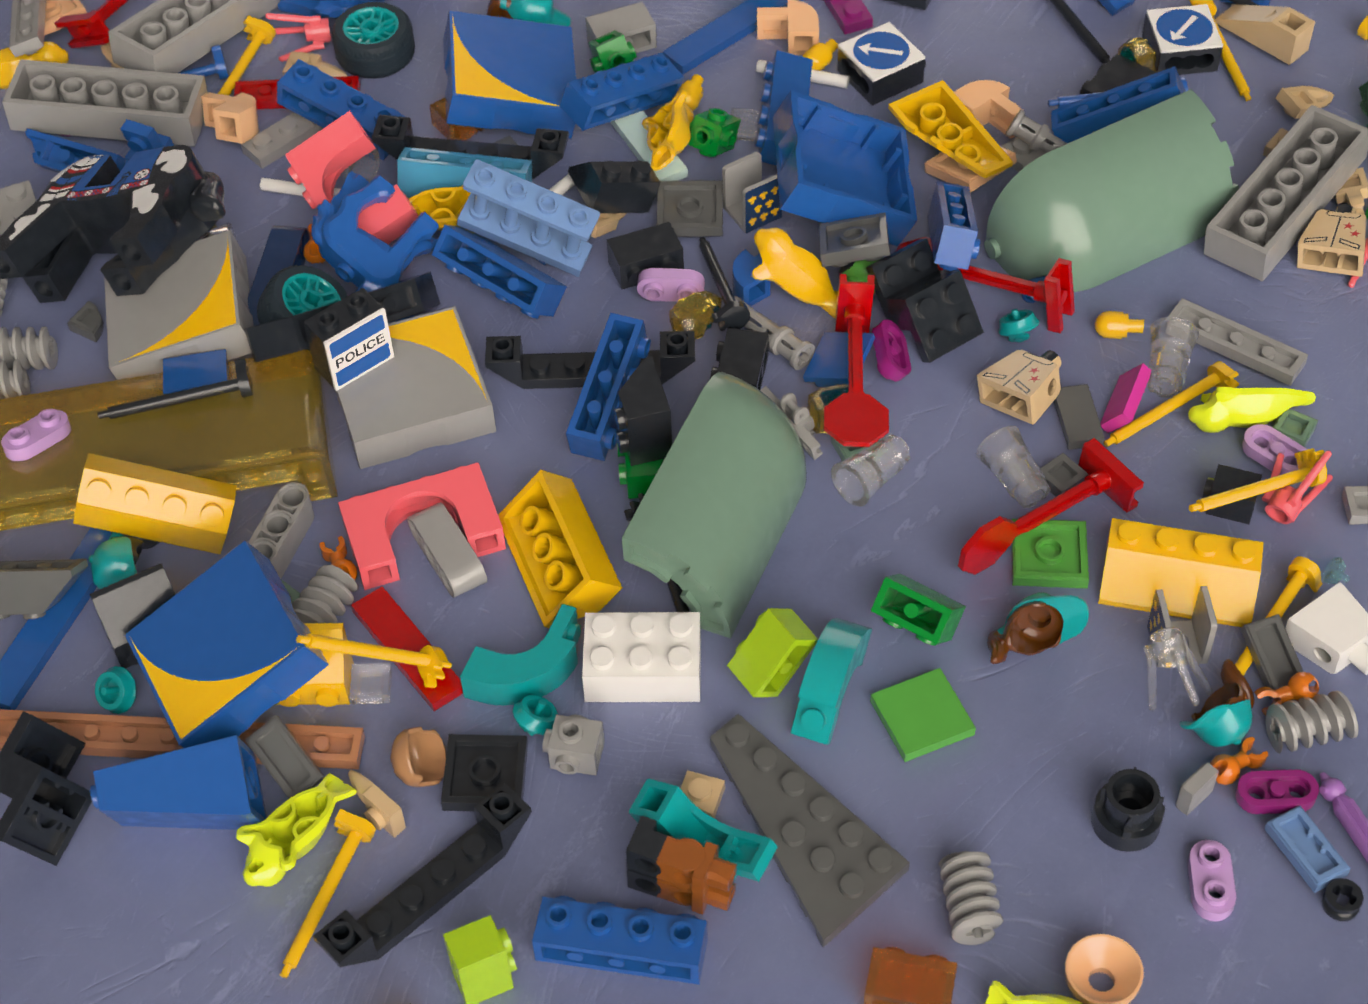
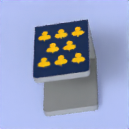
[722,151,782,234]
[1147,586,1218,668]

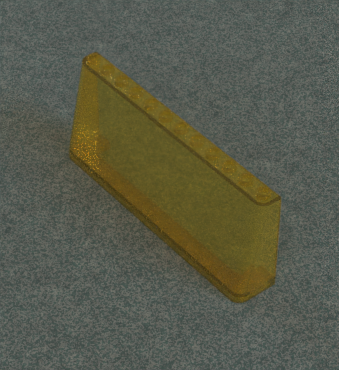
[0,350,338,531]

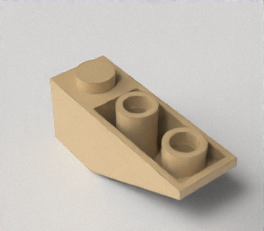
[1215,4,1315,65]

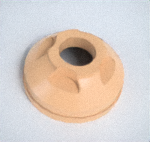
[1065,934,1144,1004]

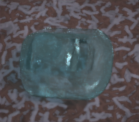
[1322,557,1350,585]

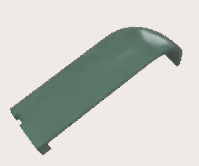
[984,89,1239,292]
[622,372,807,639]

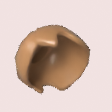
[390,727,446,787]

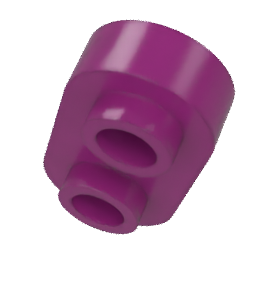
[872,319,911,382]
[1235,769,1319,814]

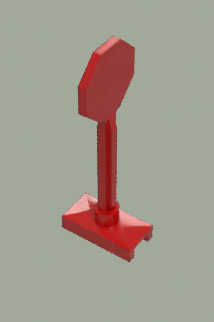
[54,0,128,49]
[894,237,1075,334]
[824,274,889,447]
[958,438,1144,575]

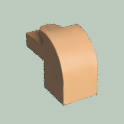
[757,0,819,55]
[954,80,1023,139]
[201,92,259,144]

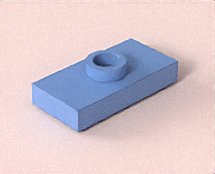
[1265,806,1351,893]

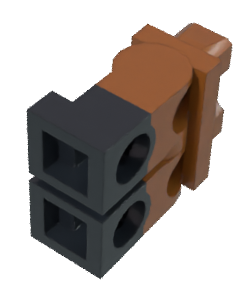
[626,816,737,915]

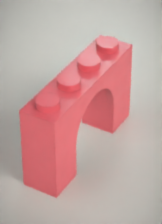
[285,111,419,244]
[338,462,506,590]

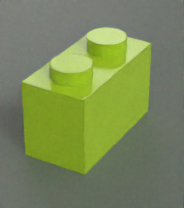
[727,608,818,697]
[443,915,517,1004]

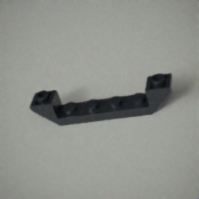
[372,115,569,179]
[244,272,440,362]
[485,330,695,389]
[313,783,532,967]

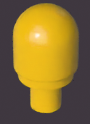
[802,39,838,71]
[677,74,704,111]
[1095,311,1144,339]

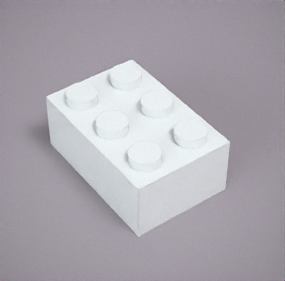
[582,612,701,702]

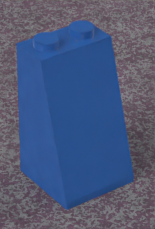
[90,735,267,830]

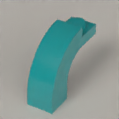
[460,604,582,706]
[790,618,873,745]
[628,778,778,882]

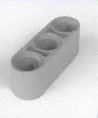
[248,482,315,579]
[407,502,487,598]

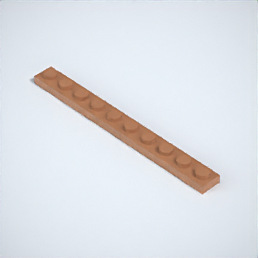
[0,709,365,770]

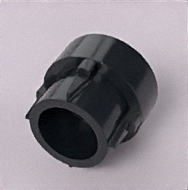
[1091,767,1165,852]

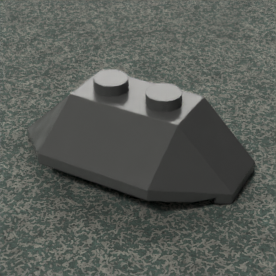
[0,558,88,619]

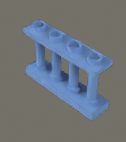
[457,160,600,277]

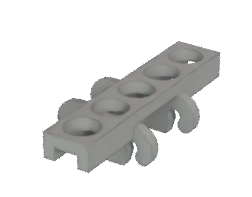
[760,386,823,460]

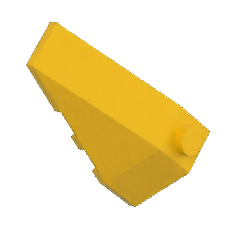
[888,80,1013,179]

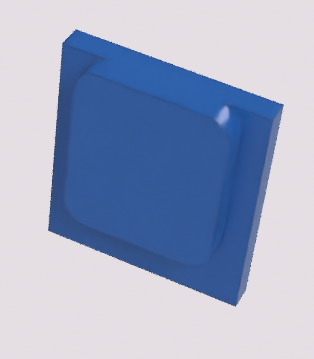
[803,332,875,388]
[163,349,229,394]

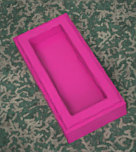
[1100,363,1152,433]

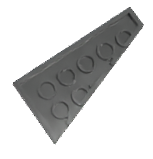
[710,714,910,948]

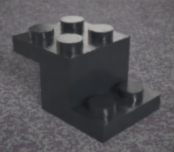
[866,238,984,363]
[0,711,92,866]

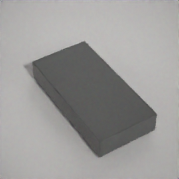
[1054,384,1105,450]
[1240,614,1310,700]
[245,715,325,798]

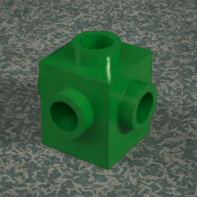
[588,30,637,73]
[688,108,741,157]

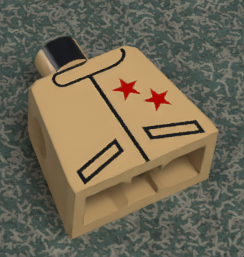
[1297,204,1366,277]
[977,350,1062,425]

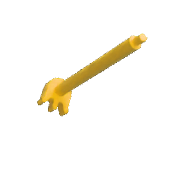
[1189,0,1251,101]
[218,15,276,96]
[1104,361,1239,447]
[1188,448,1327,512]
[1235,556,1322,676]
[296,634,452,688]
[280,809,376,978]

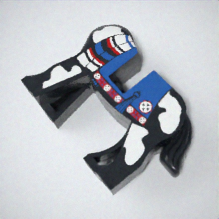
[0,145,226,303]

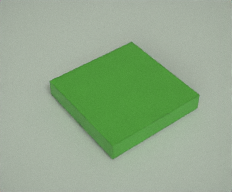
[1011,518,1089,589]
[870,668,976,762]

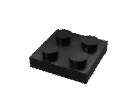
[441,734,528,811]

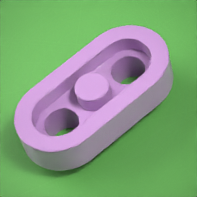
[637,268,705,303]
[1,409,71,461]
[1242,424,1307,475]
[1187,840,1236,921]

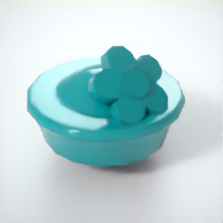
[998,309,1040,343]
[95,666,137,714]
[512,695,558,736]

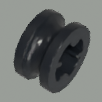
[1322,878,1364,921]

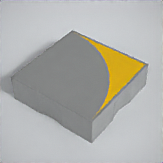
[104,230,253,394]
[334,306,496,469]

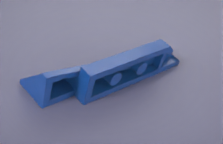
[25,128,129,172]

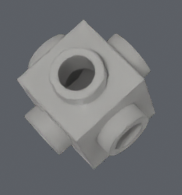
[543,714,605,775]

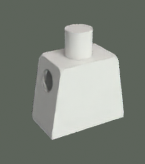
[1285,582,1368,675]

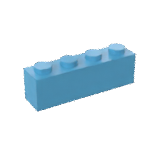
[397,147,532,198]

